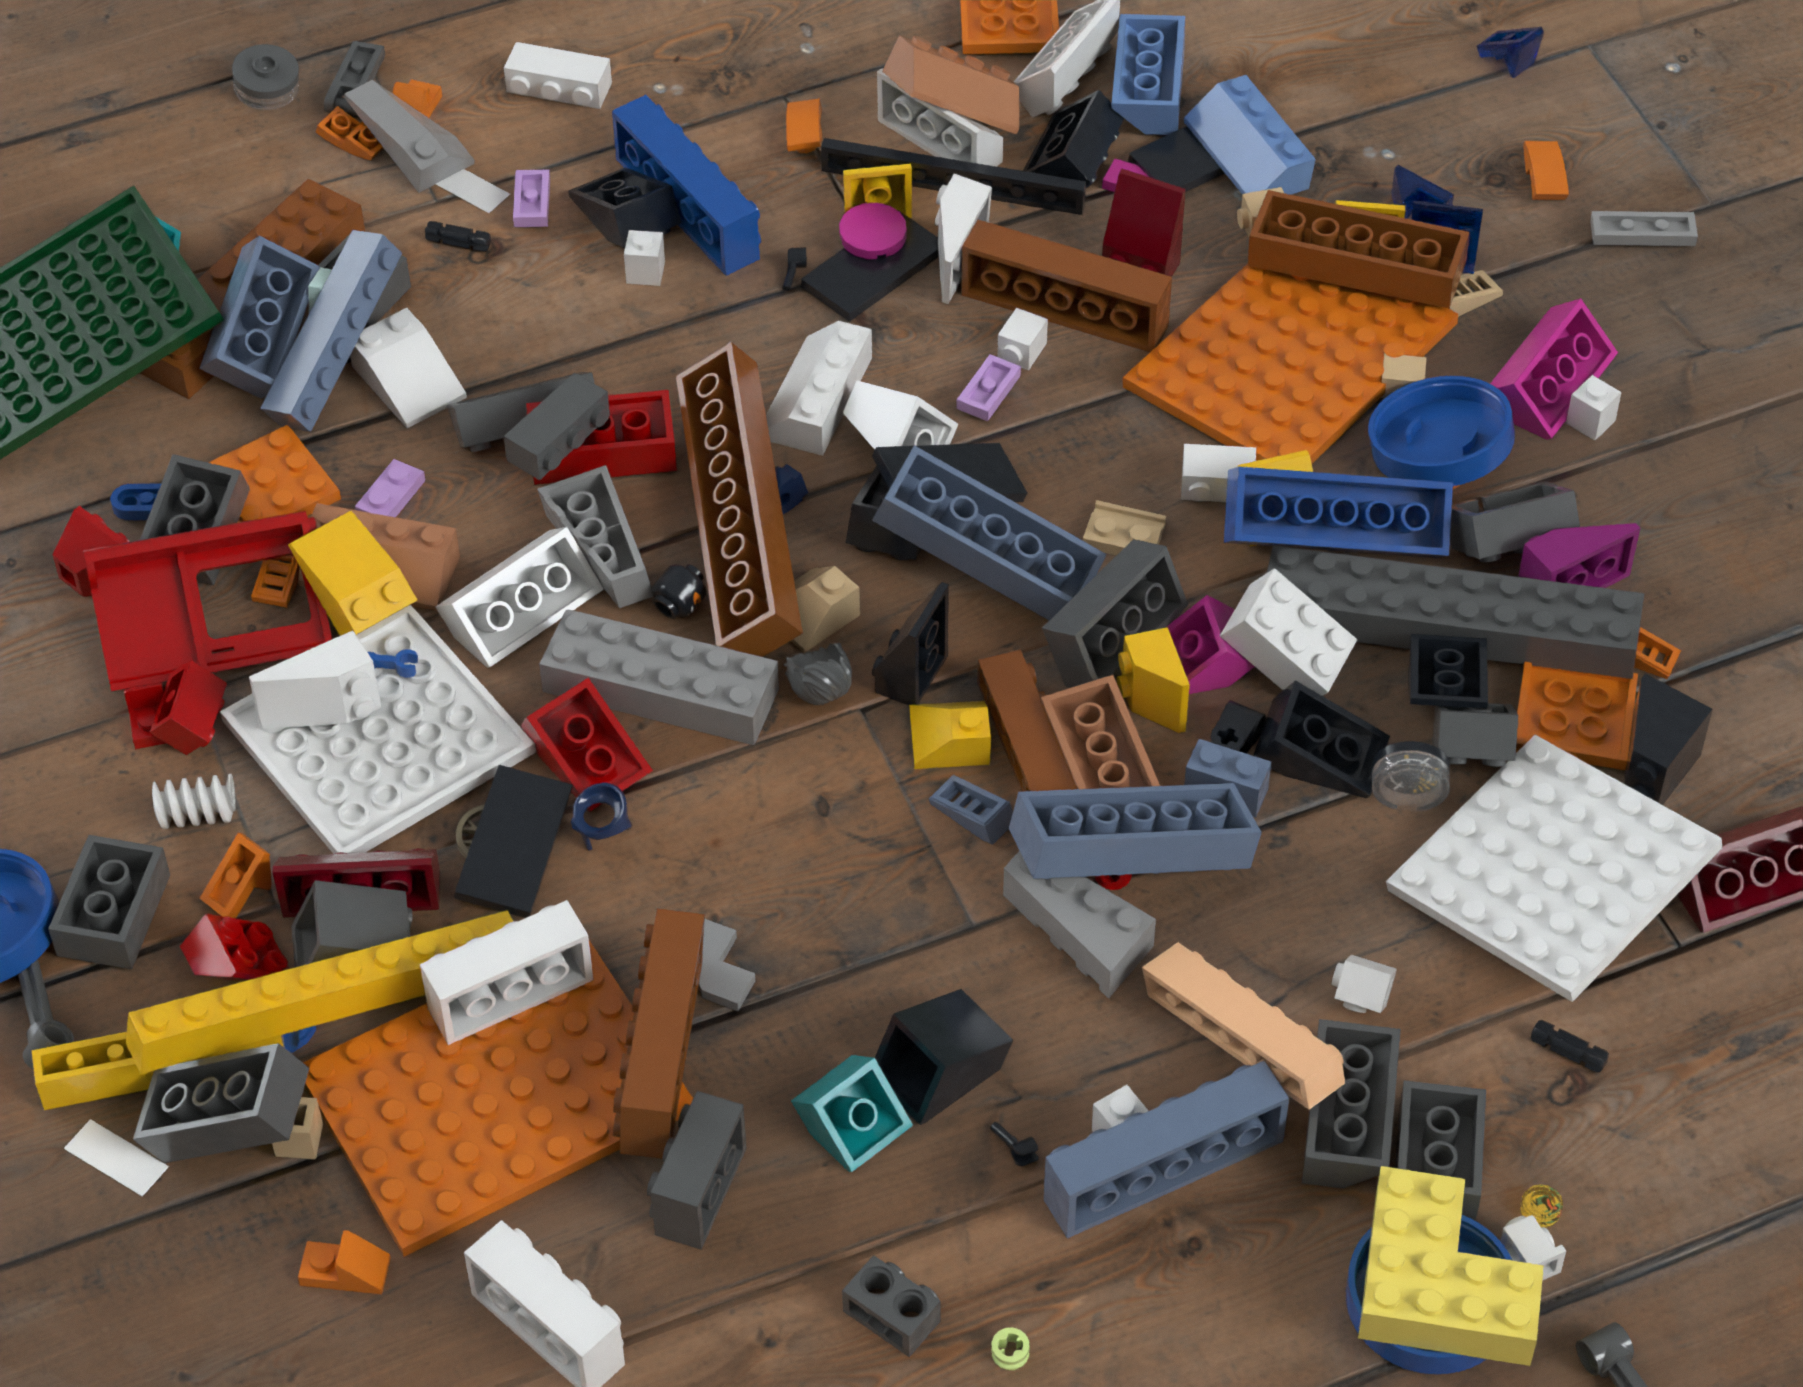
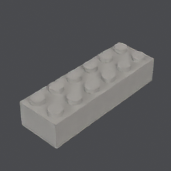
[539,609,779,745]

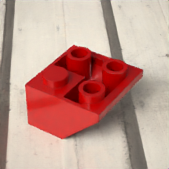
[52,506,130,597]
[180,914,290,981]

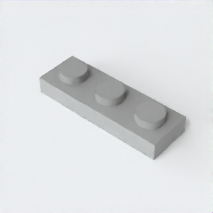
[1590,211,1698,246]

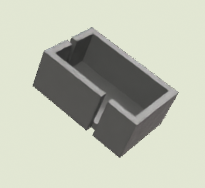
[1450,481,1580,562]

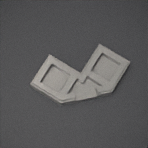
[698,919,755,1011]

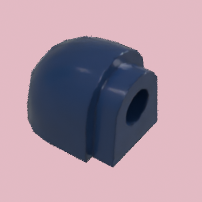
[775,464,809,514]

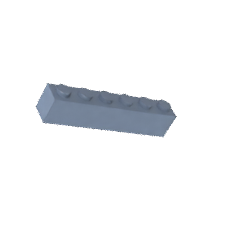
[260,230,402,432]

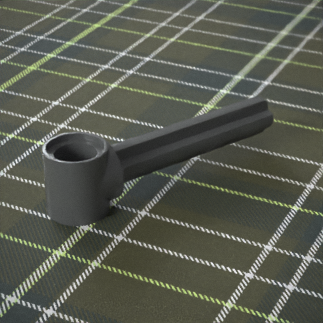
[18,959,74,1070]
[1576,1322,1647,1387]

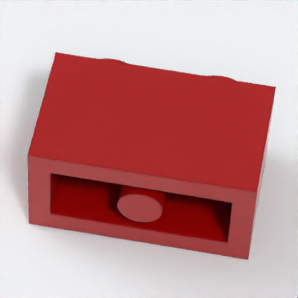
[150,660,227,755]

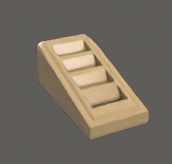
[1450,270,1503,317]

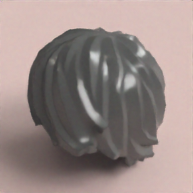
[784,643,852,705]

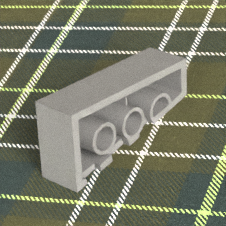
[537,465,653,608]
[1003,850,1156,999]

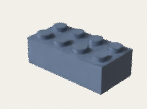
[199,236,320,399]

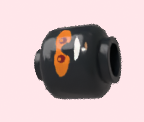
[652,564,707,619]

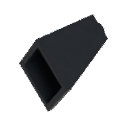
[1624,673,1713,805]
[875,989,1013,1125]

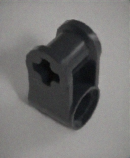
[1210,700,1266,754]

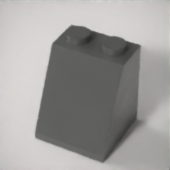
[291,880,413,968]

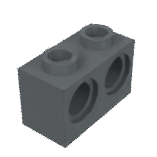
[842,1255,941,1357]

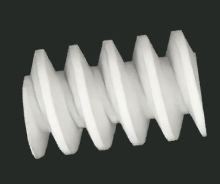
[152,774,235,829]

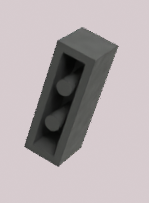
[504,373,610,480]

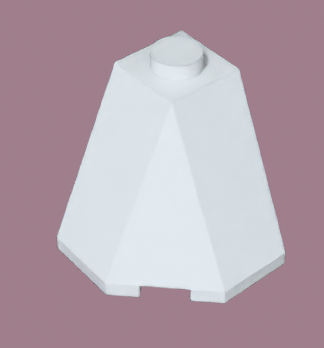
[843,380,958,449]

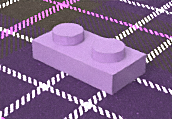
[513,170,550,227]
[957,354,1021,421]
[355,459,425,517]

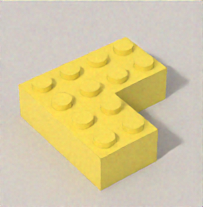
[1358,1166,1544,1366]

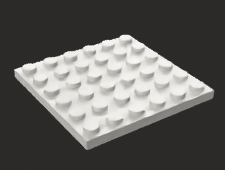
[220,605,536,854]
[1386,735,1722,1002]

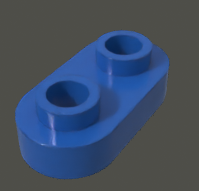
[110,484,161,520]

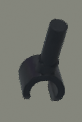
[782,247,807,291]
[990,1122,1039,1166]

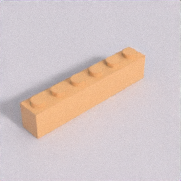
[1142,942,1345,1110]

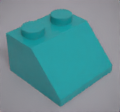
[791,1055,913,1172]

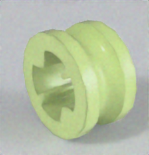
[991,1327,1030,1370]

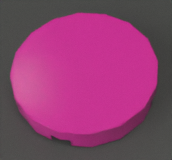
[839,203,907,259]

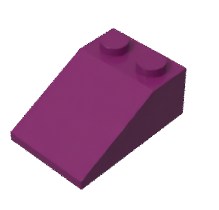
[1518,523,1640,588]

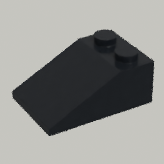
[568,167,682,248]
[845,465,922,560]
[872,582,949,706]
[1408,634,1488,709]
[1253,680,1390,798]

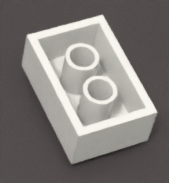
[1220,568,1357,696]

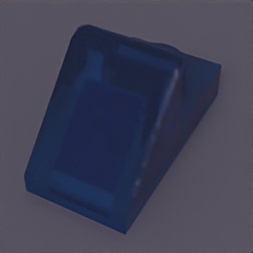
[1476,27,1544,78]
[1391,165,1454,226]

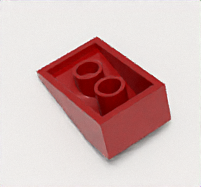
[521,678,653,812]

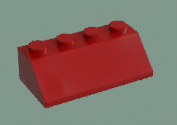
[526,390,677,485]

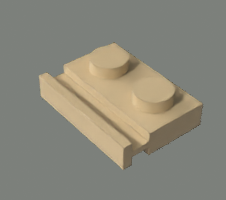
[1083,500,1166,555]

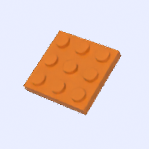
[960,0,1059,55]
[208,424,341,523]
[1516,662,1638,770]

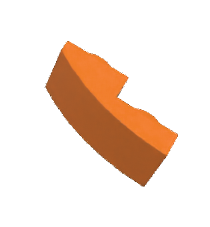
[786,98,823,153]
[315,106,383,161]
[1523,141,1569,200]

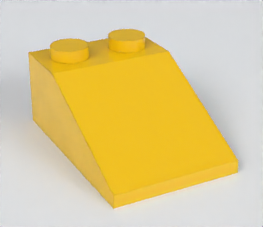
[288,510,417,636]

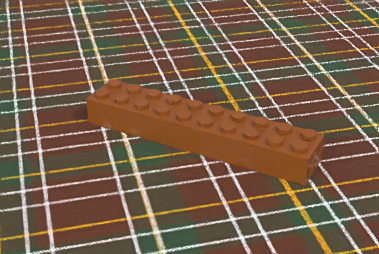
[676,342,803,657]

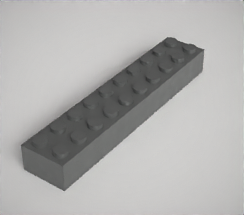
[1267,545,1644,679]

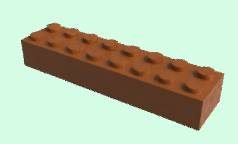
[140,178,365,399]

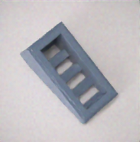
[929,775,1013,845]

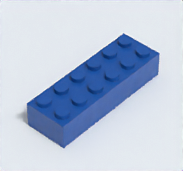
[612,95,761,276]
[1224,467,1453,558]

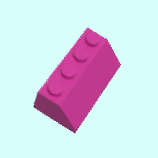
[1490,298,1618,440]

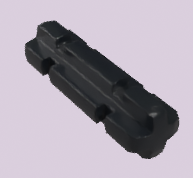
[425,221,491,252]
[1531,1020,1609,1073]

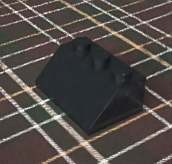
[1023,90,1124,188]

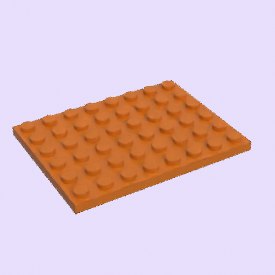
[1123,264,1459,464]
[303,940,693,1257]

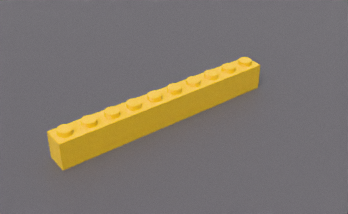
[126,910,513,1074]

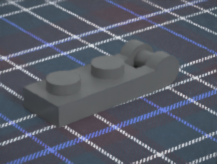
[324,41,385,117]

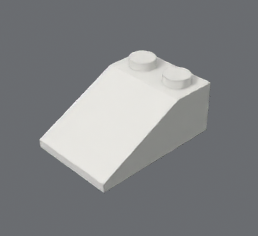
[935,174,992,304]
[350,308,467,429]
[249,630,382,729]

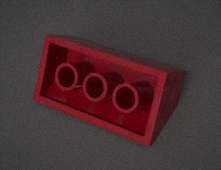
[1677,806,1803,933]
[272,848,440,918]

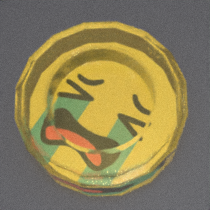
[1520,1184,1563,1228]

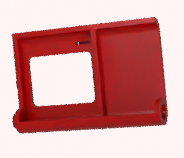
[83,511,332,692]

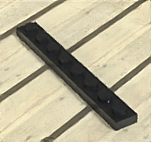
[821,138,1086,215]

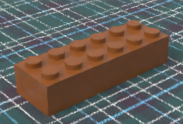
[1248,190,1470,309]
[962,219,1172,352]
[613,908,705,1159]

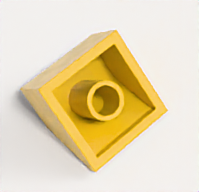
[1117,627,1190,733]

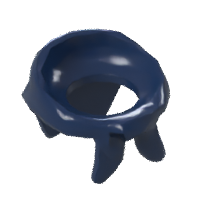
[571,782,632,851]

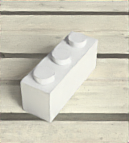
[504,42,612,109]

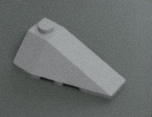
[344,80,475,193]

